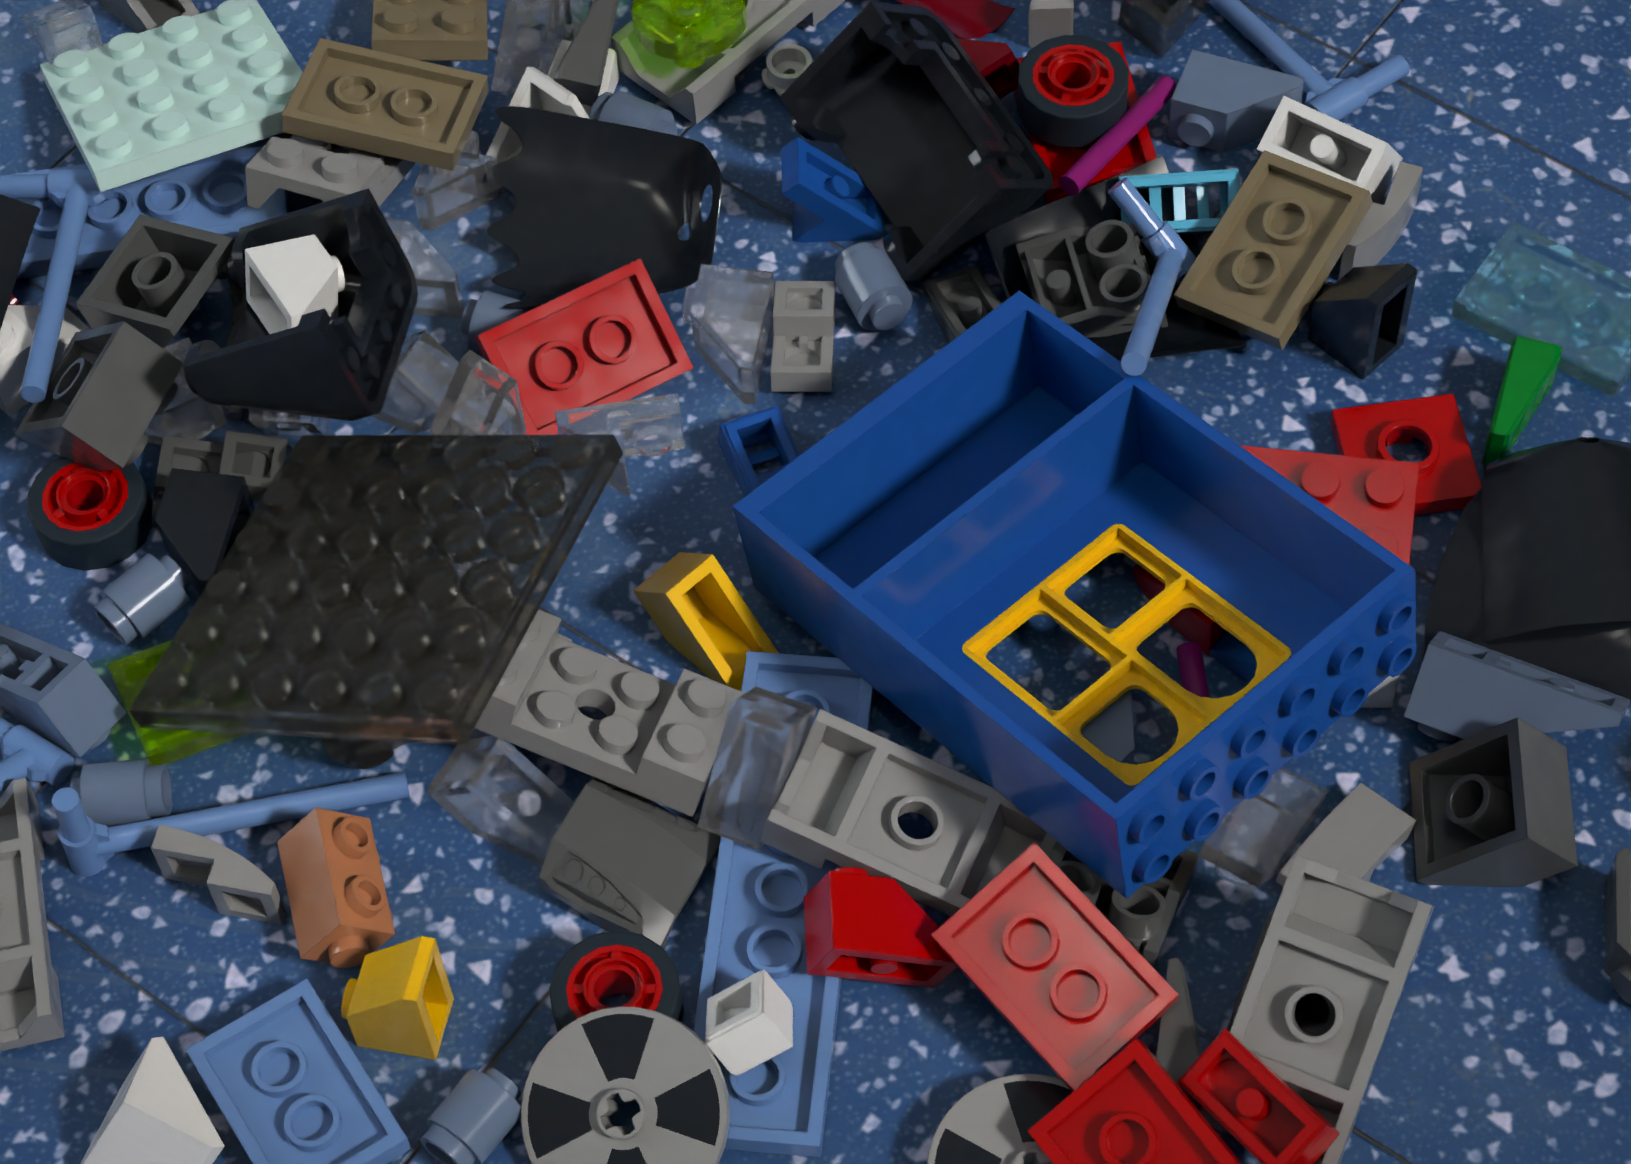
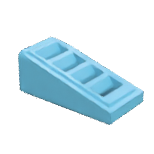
[1119,169,1240,236]

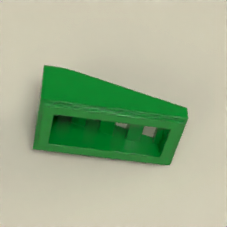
[1481,336,1562,469]

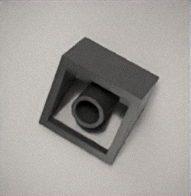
[75,214,235,349]
[14,321,183,471]
[1409,717,1578,887]

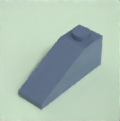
[0,623,126,758]
[1404,631,1630,741]

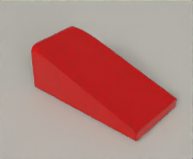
[1177,1028,1339,1164]

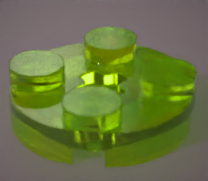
[631,0,747,69]

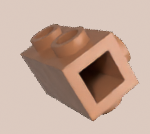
[277,807,395,968]

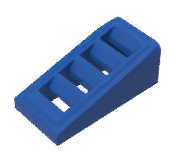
[717,405,799,497]

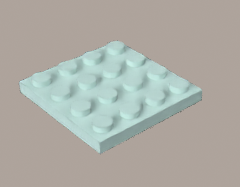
[40,0,303,192]

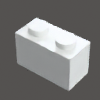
[1257,96,1403,204]

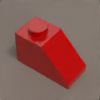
[804,867,957,988]

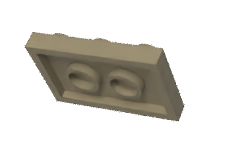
[371,0,488,61]
[282,38,488,171]
[1174,150,1373,350]

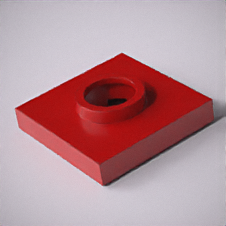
[1330,393,1482,516]

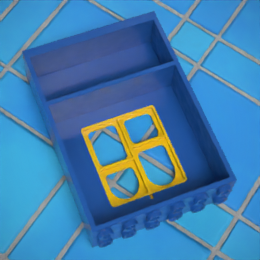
[733,291,1417,899]

